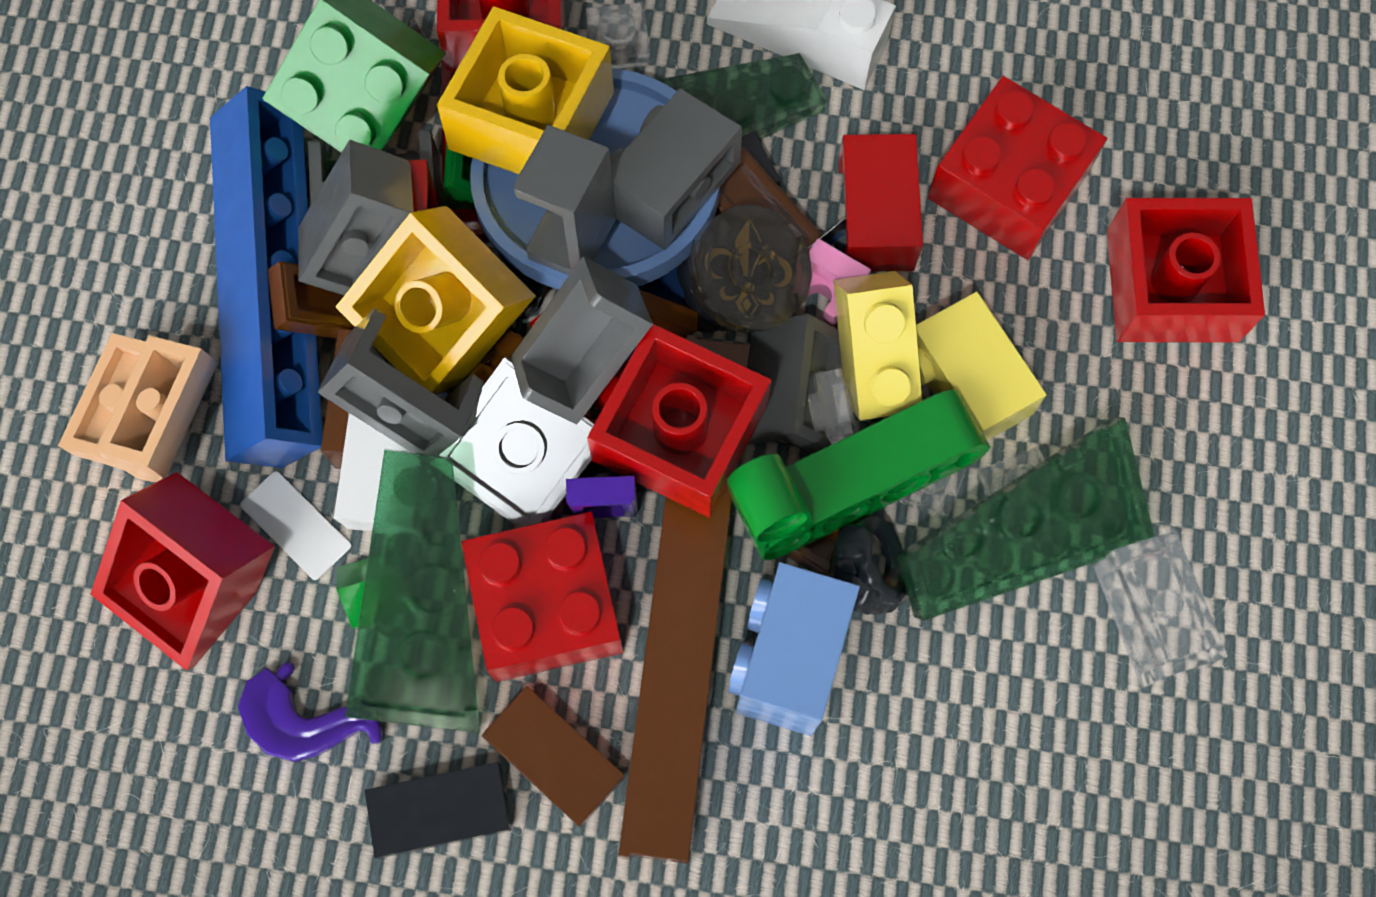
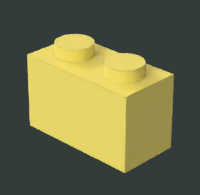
[833,271,922,420]
[916,292,1047,441]

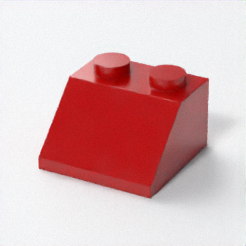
[90,472,275,671]

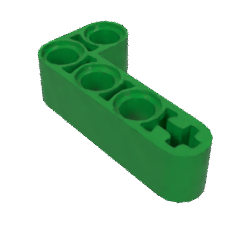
[726,389,991,561]

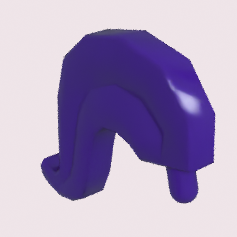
[237,661,384,763]

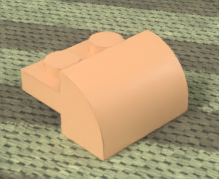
[58,333,217,482]

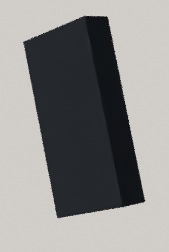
[365,762,512,859]

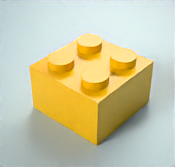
[437,6,614,174]
[336,206,536,395]

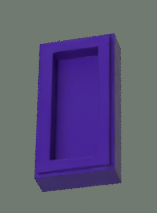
[566,476,638,519]

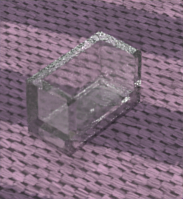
[1094,530,1228,688]

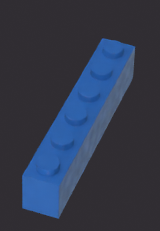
[210,86,323,468]

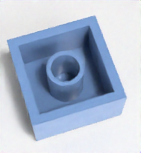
[728,562,860,736]

